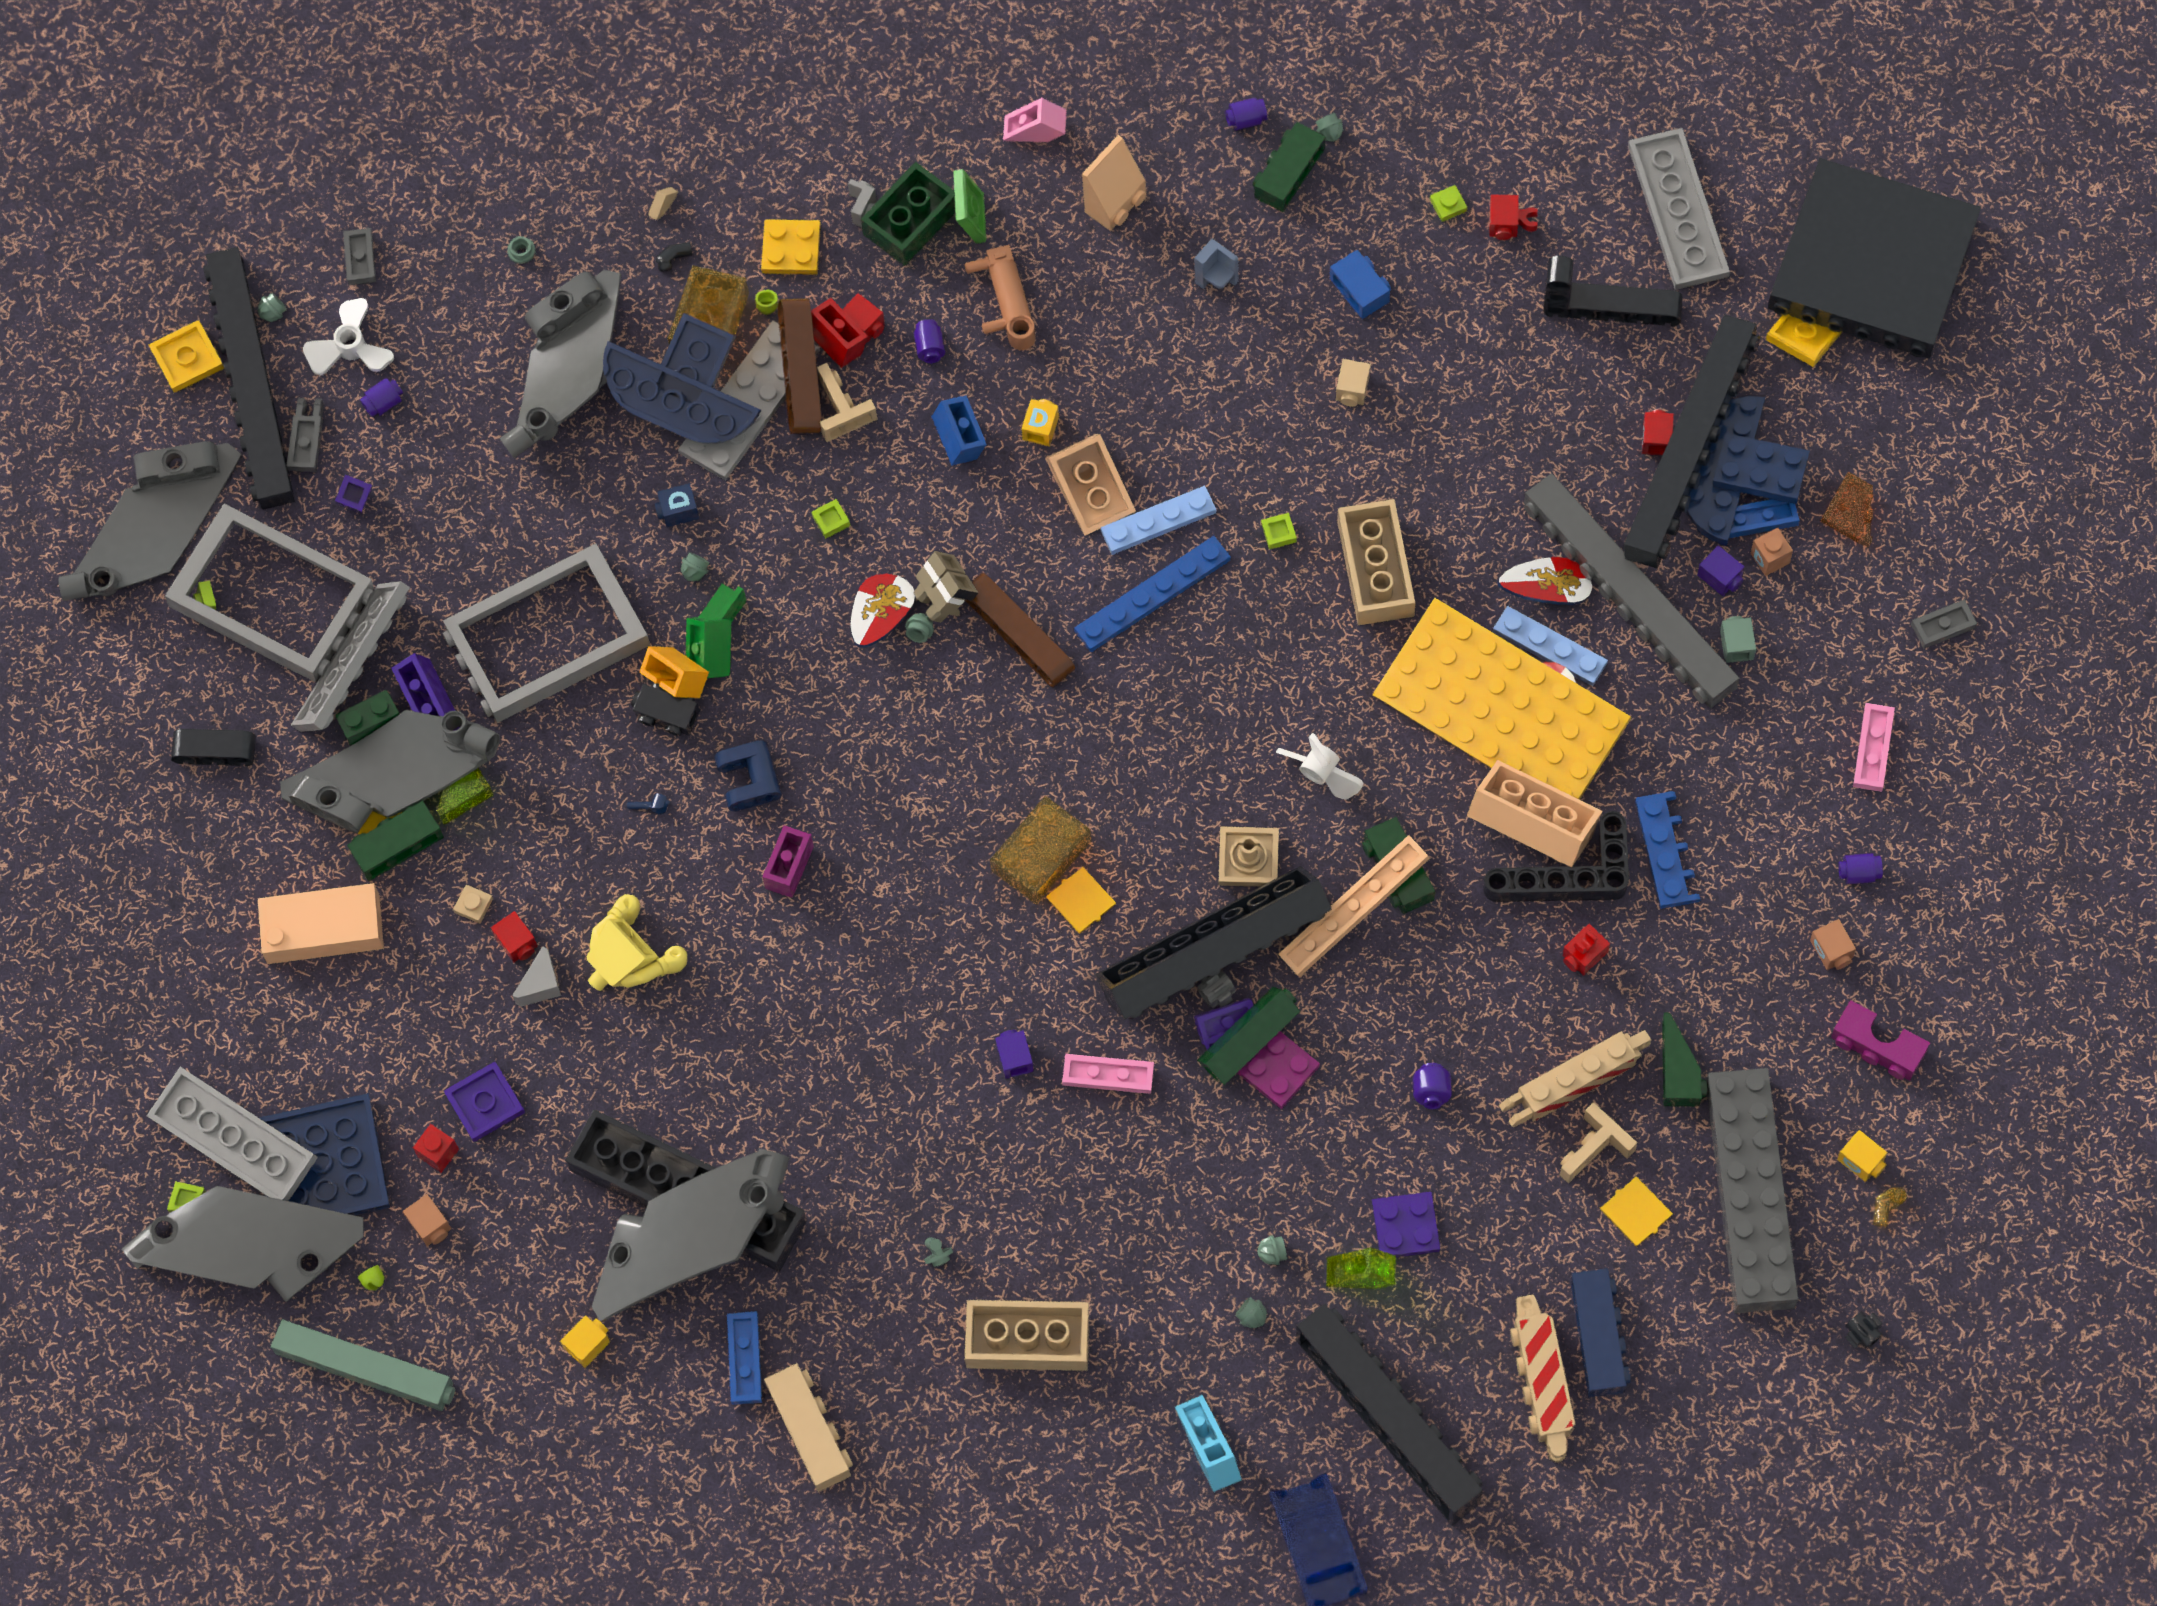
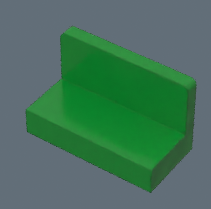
[698,584,747,623]
[686,617,731,679]

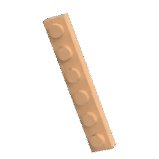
[1278,835,1430,977]

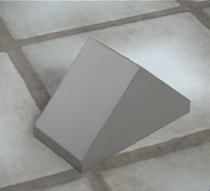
[512,947,561,1007]

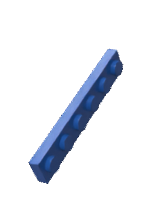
[1074,536,1231,653]

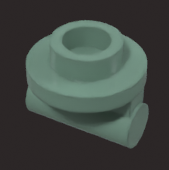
[924,1237,953,1267]

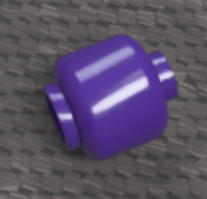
[1413,1063,1452,1109]

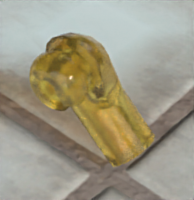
[1873,1187,1907,1227]

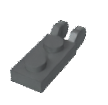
[287,398,324,472]

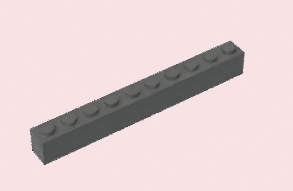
[1524,473,1739,708]

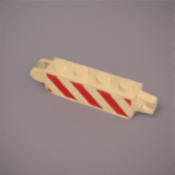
[1499,1030,1651,1127]
[1510,1295,1575,1463]

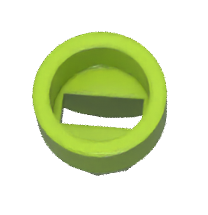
[755,290,778,315]
[358,1265,384,1291]

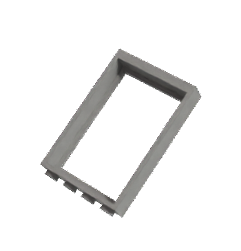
[165,504,375,682]
[442,544,650,723]

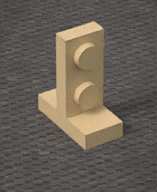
[817,363,877,442]
[1560,1102,1637,1183]

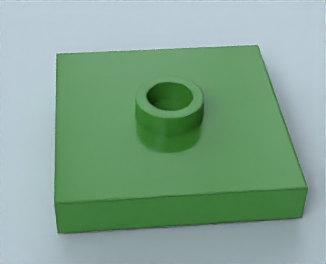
[953,169,986,243]

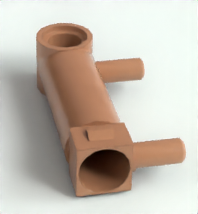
[964,245,1036,350]

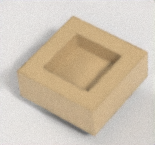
[453,885,493,924]

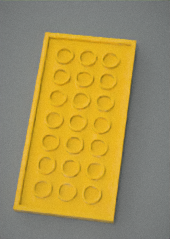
[1373,598,1631,800]

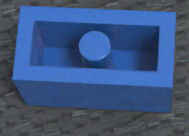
[1330,249,1391,319]
[931,395,987,465]

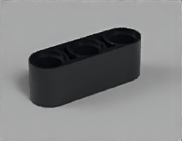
[171,729,256,766]

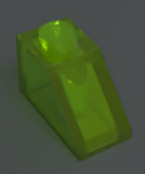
[437,768,494,825]
[1326,1247,1396,1289]

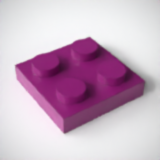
[1237,1031,1320,1109]

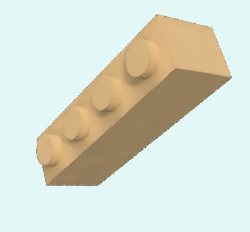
[764,1363,853,1492]

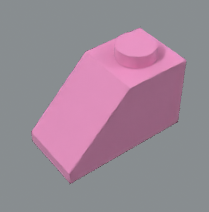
[1003,98,1066,142]

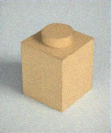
[1336,359,1371,406]

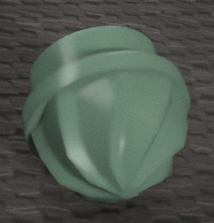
[1316,113,1343,141]
[258,293,287,322]
[681,552,710,581]
[905,613,934,643]
[1257,1235,1287,1265]
[1235,1297,1267,1328]

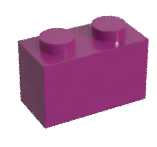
[762,825,814,898]

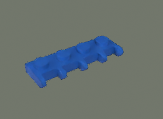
[1635,791,1701,909]

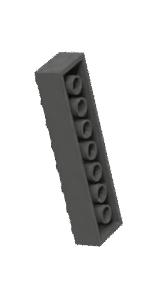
[1707,1068,1798,1314]

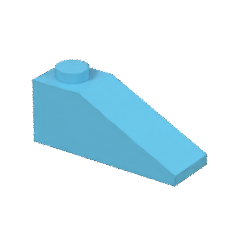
[1175,1395,1241,1492]

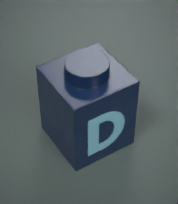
[654,483,699,527]

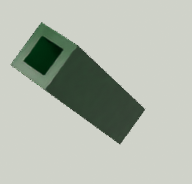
[1197,987,1300,1085]

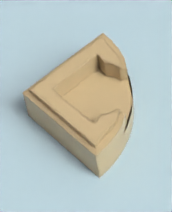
[648,187,678,220]

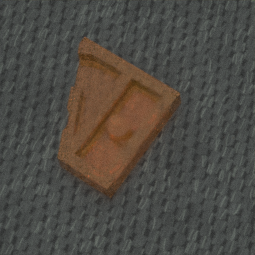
[1820,472,1873,548]

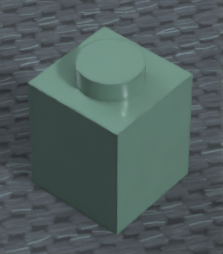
[1720,616,1756,663]

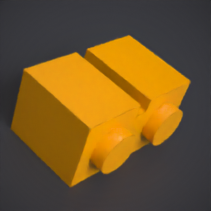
[640,646,709,698]

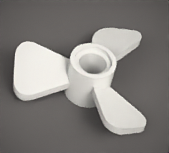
[303,298,394,376]
[1276,733,1363,800]

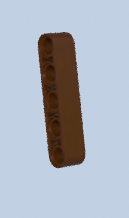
[778,298,822,434]
[965,573,1075,688]

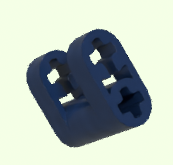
[714,741,782,812]

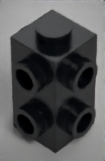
[631,683,700,737]

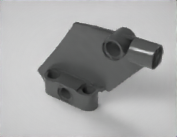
[500,270,621,458]
[59,441,242,601]
[280,710,500,833]
[592,1149,790,1322]
[121,1186,364,1302]

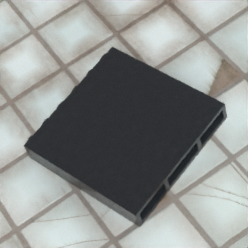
[1767,158,1981,359]

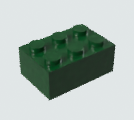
[861,162,956,266]

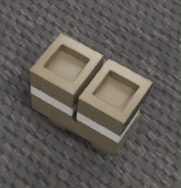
[913,551,978,623]

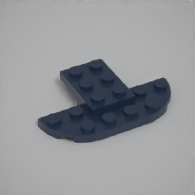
[603,313,762,444]
[1686,396,1810,546]

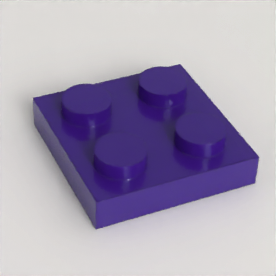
[444,1061,525,1142]
[1372,1192,1440,1260]

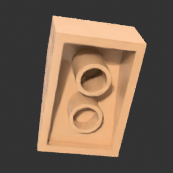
[1082,135,1146,231]
[1045,434,1136,536]

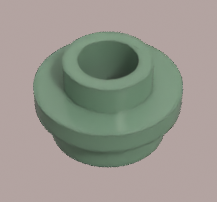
[507,236,536,264]

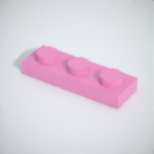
[1853,703,1895,792]
[1062,1054,1154,1094]

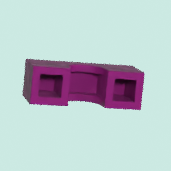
[1831,1000,1930,1080]

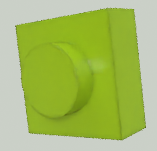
[1430,185,1467,222]
[811,499,850,539]
[1261,513,1297,550]
[193,581,216,610]
[167,1181,206,1213]

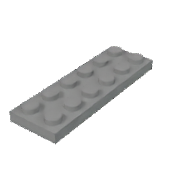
[1628,128,1730,290]
[678,321,820,481]
[291,581,410,732]
[147,1067,318,1201]

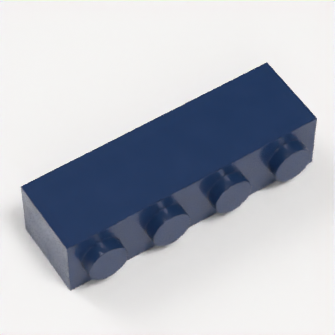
[1570,1269,1631,1397]

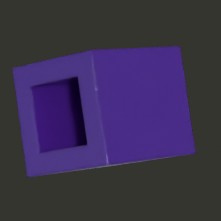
[335,475,372,514]
[1697,545,1744,596]
[995,1030,1034,1079]

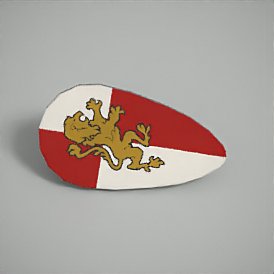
[1497,557,1592,605]
[850,574,915,648]

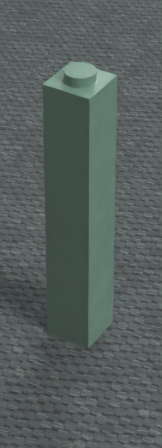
[271,1319,455,1411]

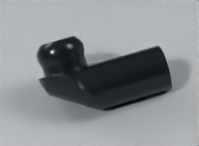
[655,242,692,272]

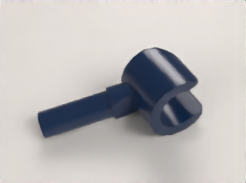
[627,793,669,814]

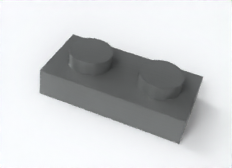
[343,228,376,285]
[1911,599,1977,649]

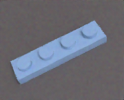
[1100,486,1216,555]
[1493,606,1608,687]

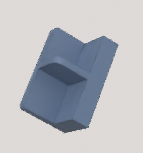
[1194,239,1239,289]

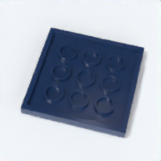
[259,1093,391,1216]

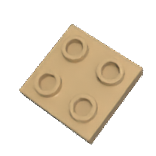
[1219,827,1279,887]

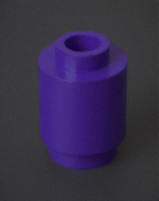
[1225,98,1268,131]
[914,319,945,363]
[359,378,403,418]
[1838,853,1883,884]

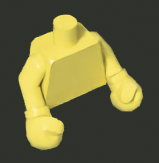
[587,894,687,991]

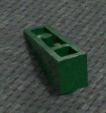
[1662,1013,1707,1107]

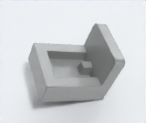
[848,179,877,227]

